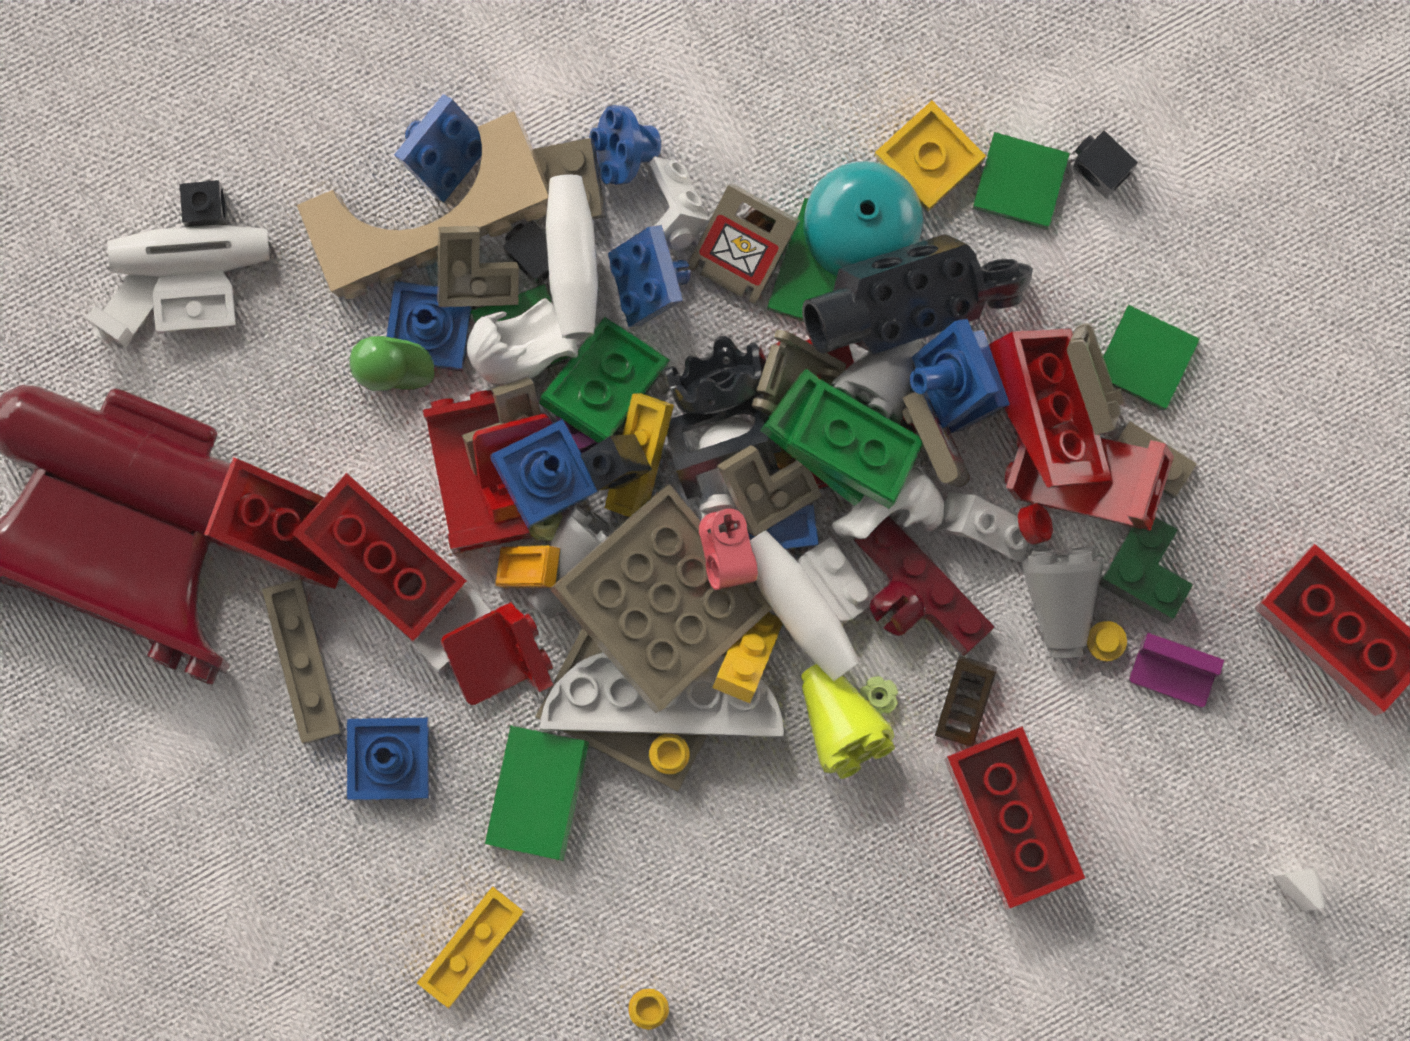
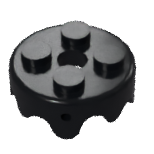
[665,336,766,417]

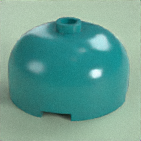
[803,161,923,276]

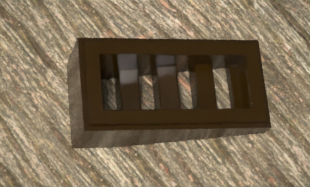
[935,656,997,747]

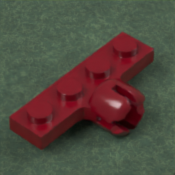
[854,516,995,656]

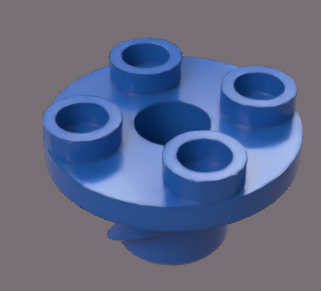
[589,105,662,185]

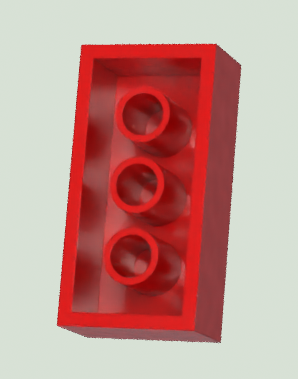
[1254,544,1410,716]
[944,726,1085,910]

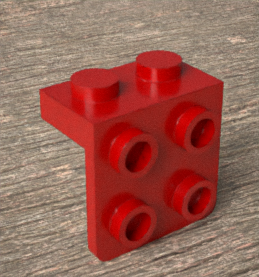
[472,414,552,523]
[441,602,553,705]

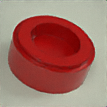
[1018,503,1053,545]

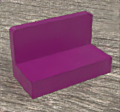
[1129,633,1225,708]

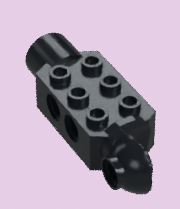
[802,234,1033,354]

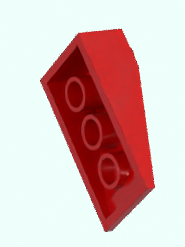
[989,329,1112,488]
[204,457,340,589]
[292,473,467,641]

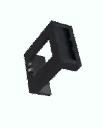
[667,397,781,500]

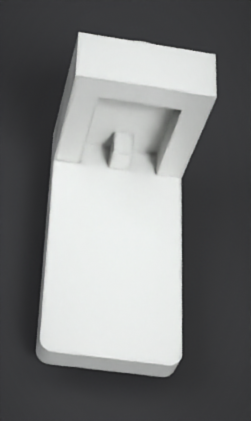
[649,157,710,252]
[85,274,158,349]
[936,492,1029,562]

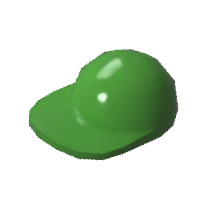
[349,336,435,391]

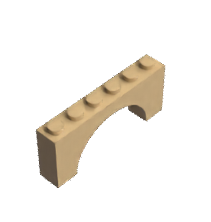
[297,111,549,299]

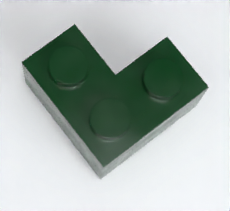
[1099,517,1194,624]

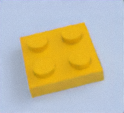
[874,100,986,212]

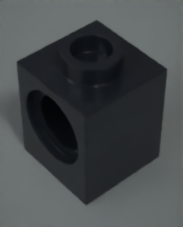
[1073,130,1138,199]
[179,180,229,227]
[503,220,549,287]
[580,434,652,491]

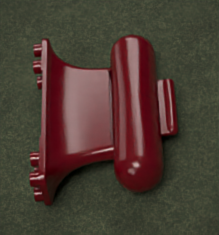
[0,385,244,686]

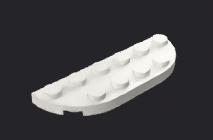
[540,652,784,737]

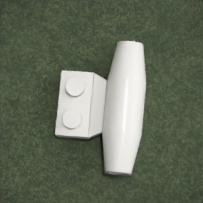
[546,175,598,339]
[107,225,270,333]
[750,530,874,681]

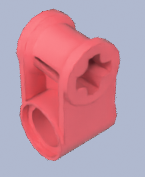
[699,508,758,590]

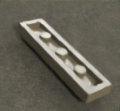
[262,578,342,745]

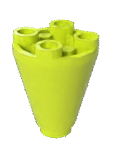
[801,664,896,779]

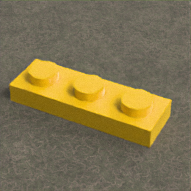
[604,393,674,518]
[712,612,783,704]
[417,886,525,1009]

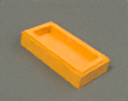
[495,546,560,589]

